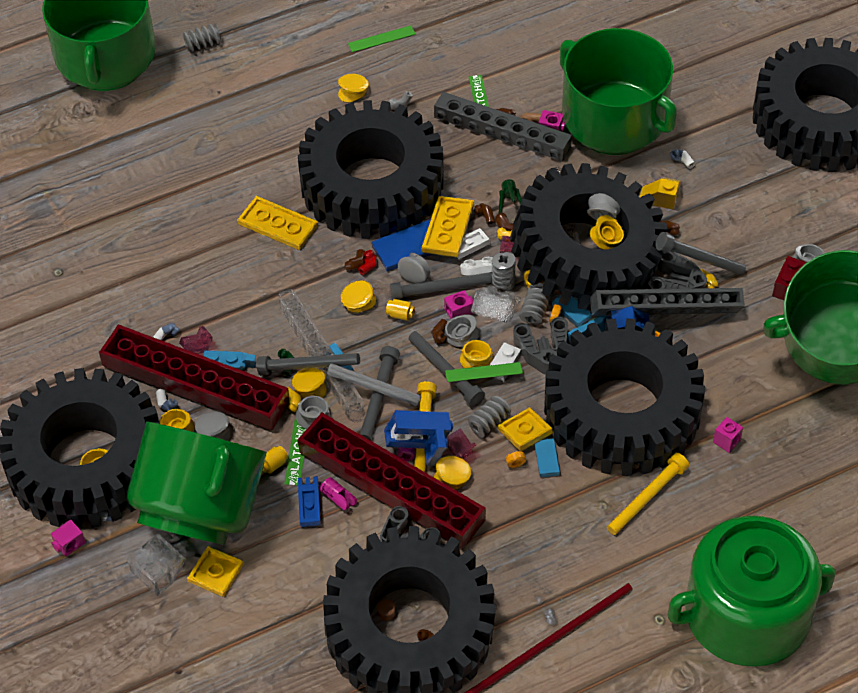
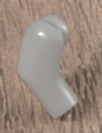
[389,91,413,110]

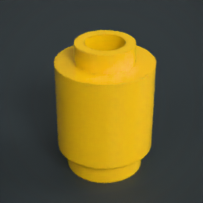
[386,299,415,321]
[262,446,288,474]

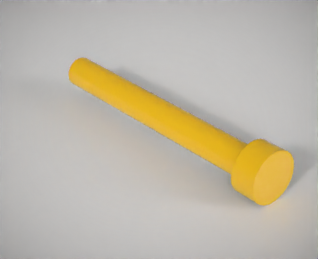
[414,381,437,473]
[607,453,690,535]

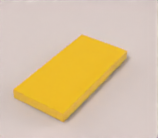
[237,196,318,250]
[422,196,474,257]

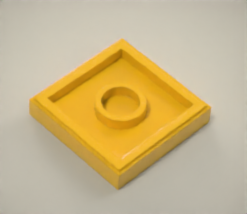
[498,407,553,451]
[187,546,244,597]

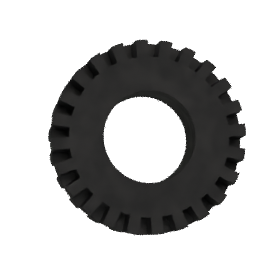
[753,38,858,172]
[298,100,444,239]
[510,163,667,310]
[544,318,705,476]
[0,368,160,529]
[323,526,496,693]

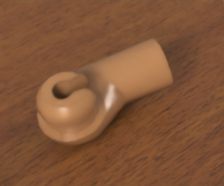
[520,113,541,122]

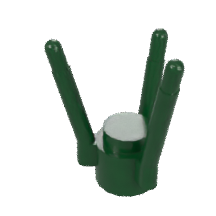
[498,179,522,213]

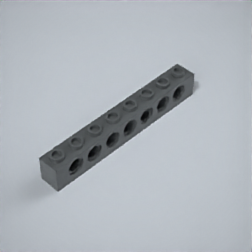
[434,92,572,161]
[590,288,745,316]

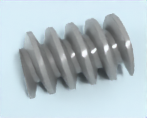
[183,22,220,52]
[492,252,516,291]
[519,283,551,325]
[468,396,511,438]

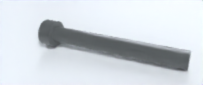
[655,232,746,275]
[390,272,492,300]
[408,331,485,407]
[360,346,400,440]
[256,353,360,376]

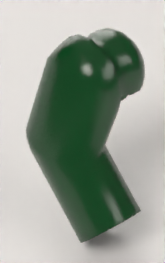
[278,349,295,376]

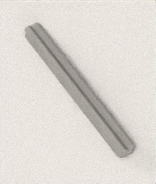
[327,364,421,406]

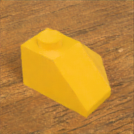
[639,177,681,210]

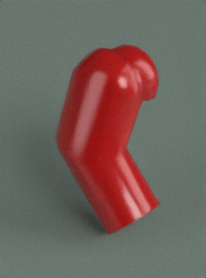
[358,250,377,275]

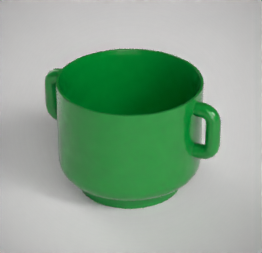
[42,0,156,91]
[560,28,677,155]
[763,250,858,385]
[127,422,267,545]
[668,516,836,667]

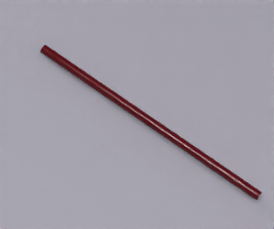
[465,583,633,693]

